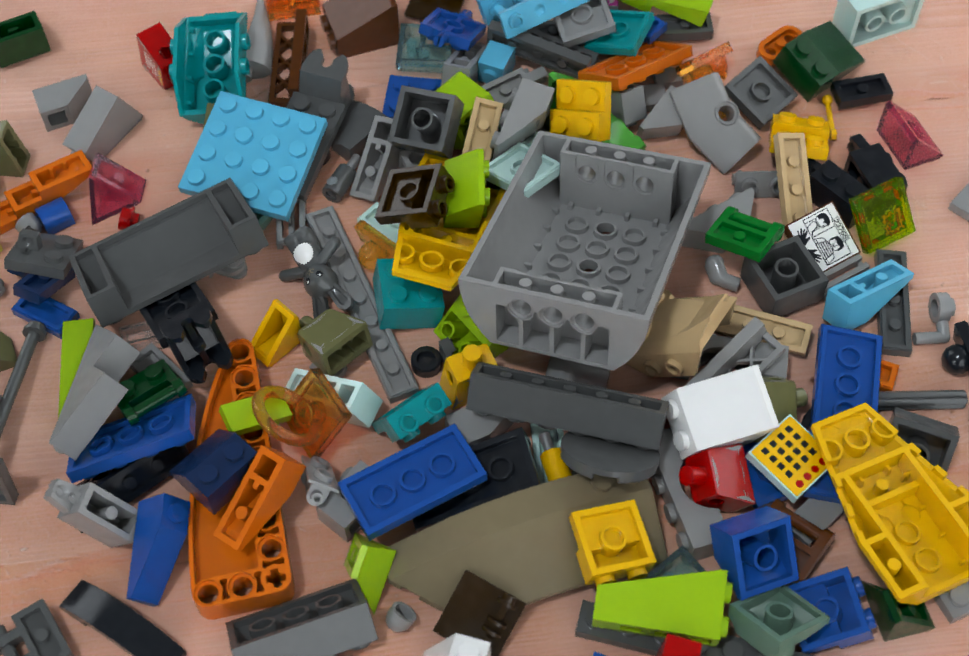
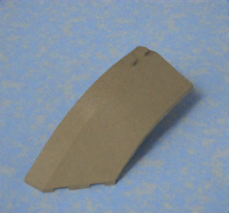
[387,473,669,612]

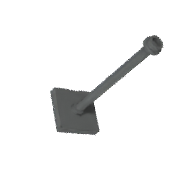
[0,321,47,505]

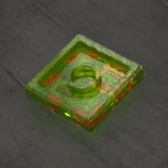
[849,176,916,254]

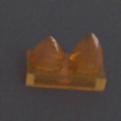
[266,0,321,21]
[675,41,733,81]

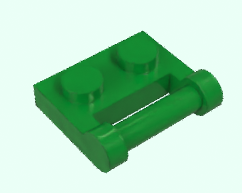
[705,206,785,262]

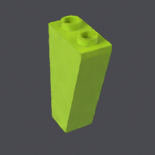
[591,570,733,647]

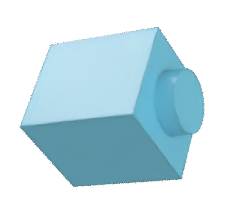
[478,40,515,83]

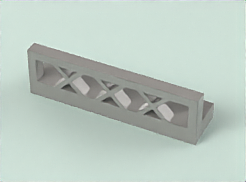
[685,316,786,386]

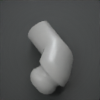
[705,254,741,292]

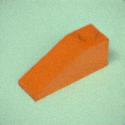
[213,445,306,552]

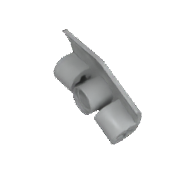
[670,72,761,174]

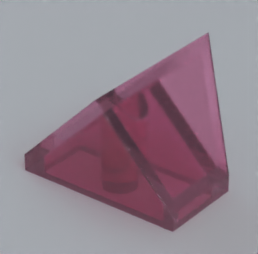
[89,153,146,225]

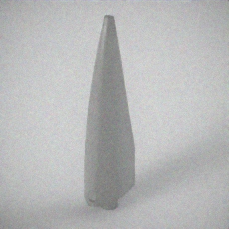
[246,0,273,83]

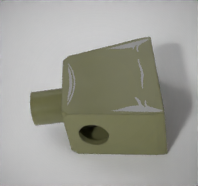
[297,309,373,376]

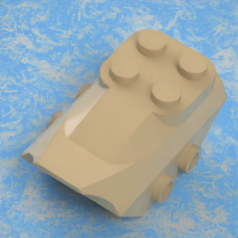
[625,290,737,378]

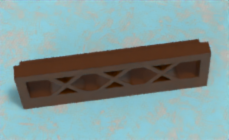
[268,9,310,108]

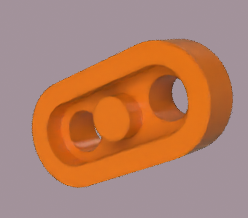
[756,25,802,66]

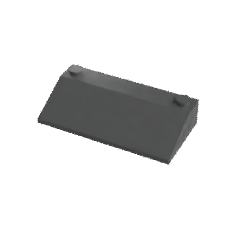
[68,178,269,328]

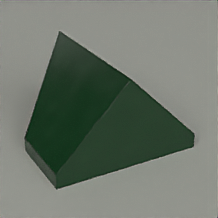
[861,580,935,642]

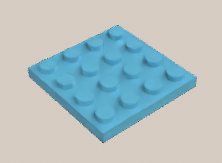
[178,91,328,222]

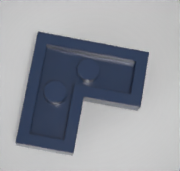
[7,267,75,305]

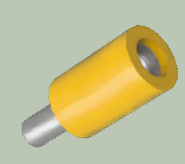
[539,432,572,482]

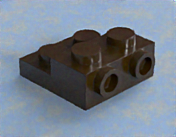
[374,163,455,229]

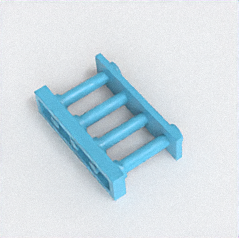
[476,0,590,39]

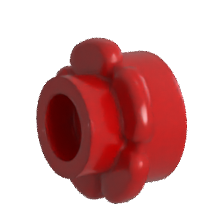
[118,206,140,230]

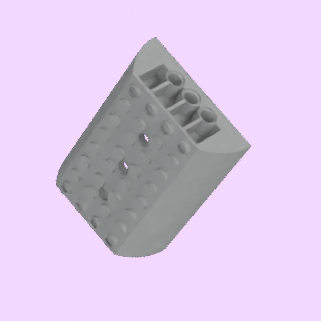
[458,130,711,371]

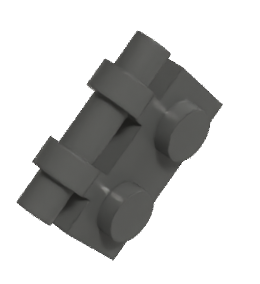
[0,598,74,656]

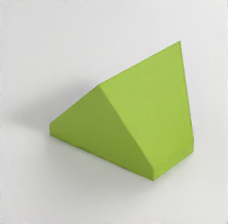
[344,533,396,614]

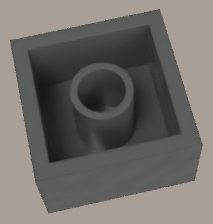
[388,85,464,159]
[740,235,829,316]

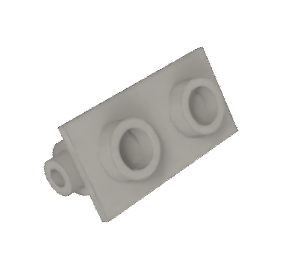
[732,170,779,198]
[301,455,340,506]

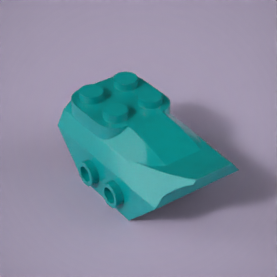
[169,11,251,124]

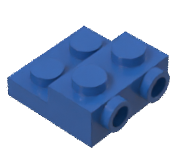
[787,567,878,654]

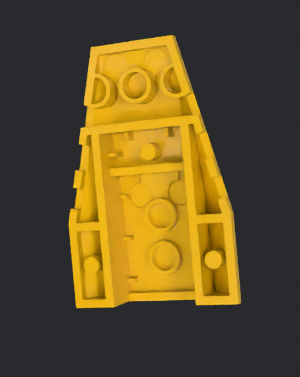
[392,153,506,292]
[811,402,969,605]

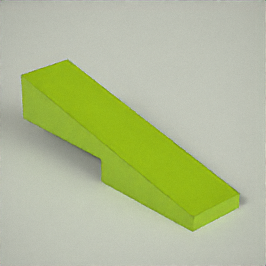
[618,0,713,27]
[58,318,95,418]

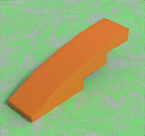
[0,150,94,235]

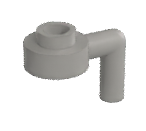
[912,292,956,345]

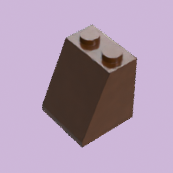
[320,0,400,58]

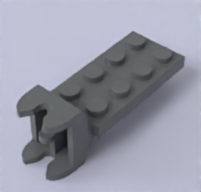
[286,49,355,202]

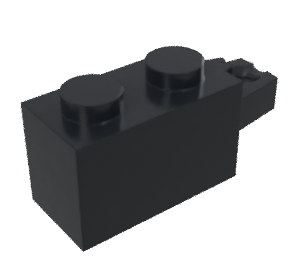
[844,134,908,212]
[807,158,872,230]

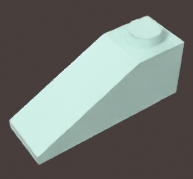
[282,368,383,428]

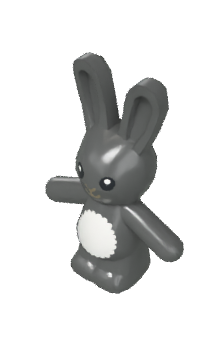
[279,226,354,318]

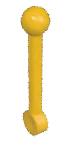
[822,94,837,141]

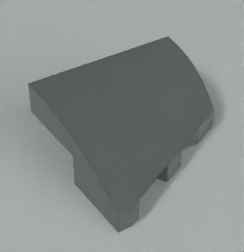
[331,101,389,161]

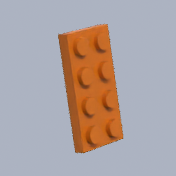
[578,40,693,92]

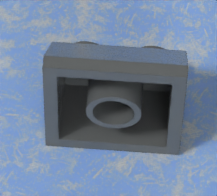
[889,407,960,472]

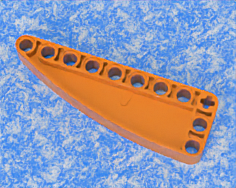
[188,338,295,620]

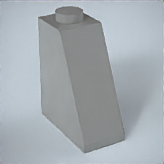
[63,86,143,164]

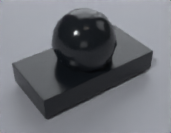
[941,321,969,375]

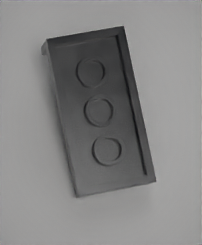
[413,427,541,532]

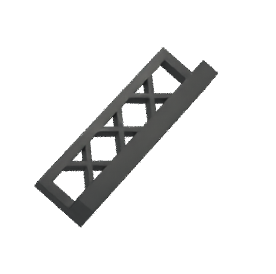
[487,19,599,79]

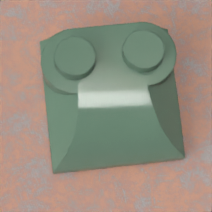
[728,585,830,656]

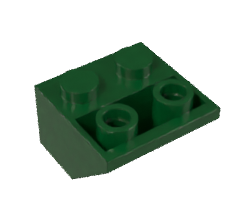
[0,11,51,68]

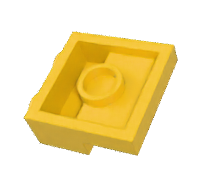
[550,78,612,142]
[769,112,830,161]
[568,499,657,587]

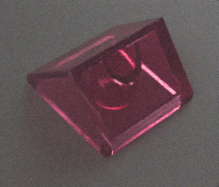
[877,100,943,170]

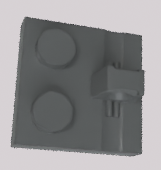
[725,56,798,130]
[4,228,83,280]

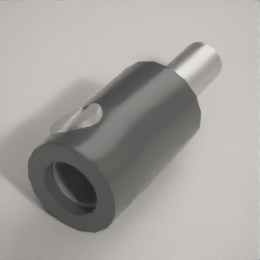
[322,154,361,203]

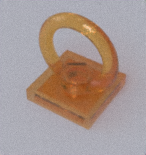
[252,368,352,459]

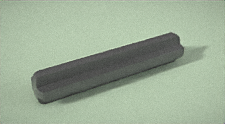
[878,390,968,410]

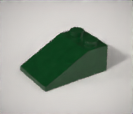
[773,21,865,102]

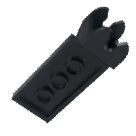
[139,282,233,384]

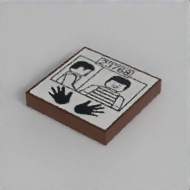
[784,201,861,272]

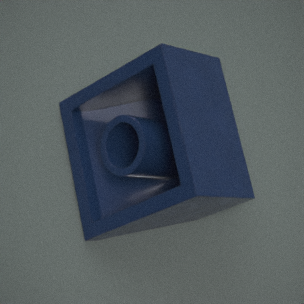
[169,429,257,515]

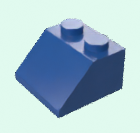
[710,506,799,601]

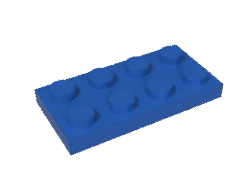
[66,394,196,483]
[338,423,488,541]

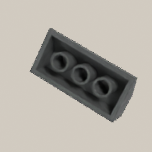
[226,579,378,656]

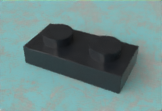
[830,73,894,109]

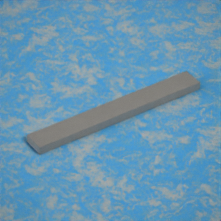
[305,206,419,404]

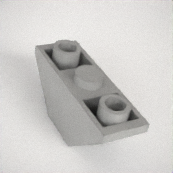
[681,188,755,253]

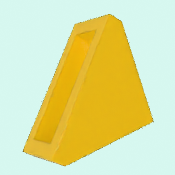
[251,299,301,367]

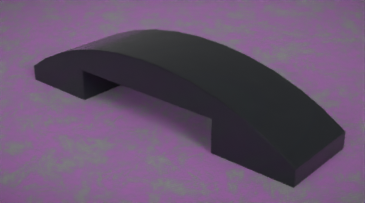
[59,580,187,656]

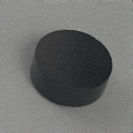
[411,346,442,378]

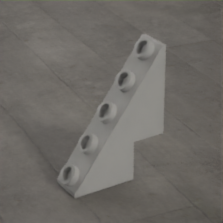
[49,325,141,461]

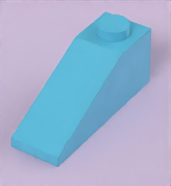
[822,259,914,330]

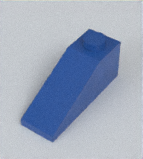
[126,493,190,607]

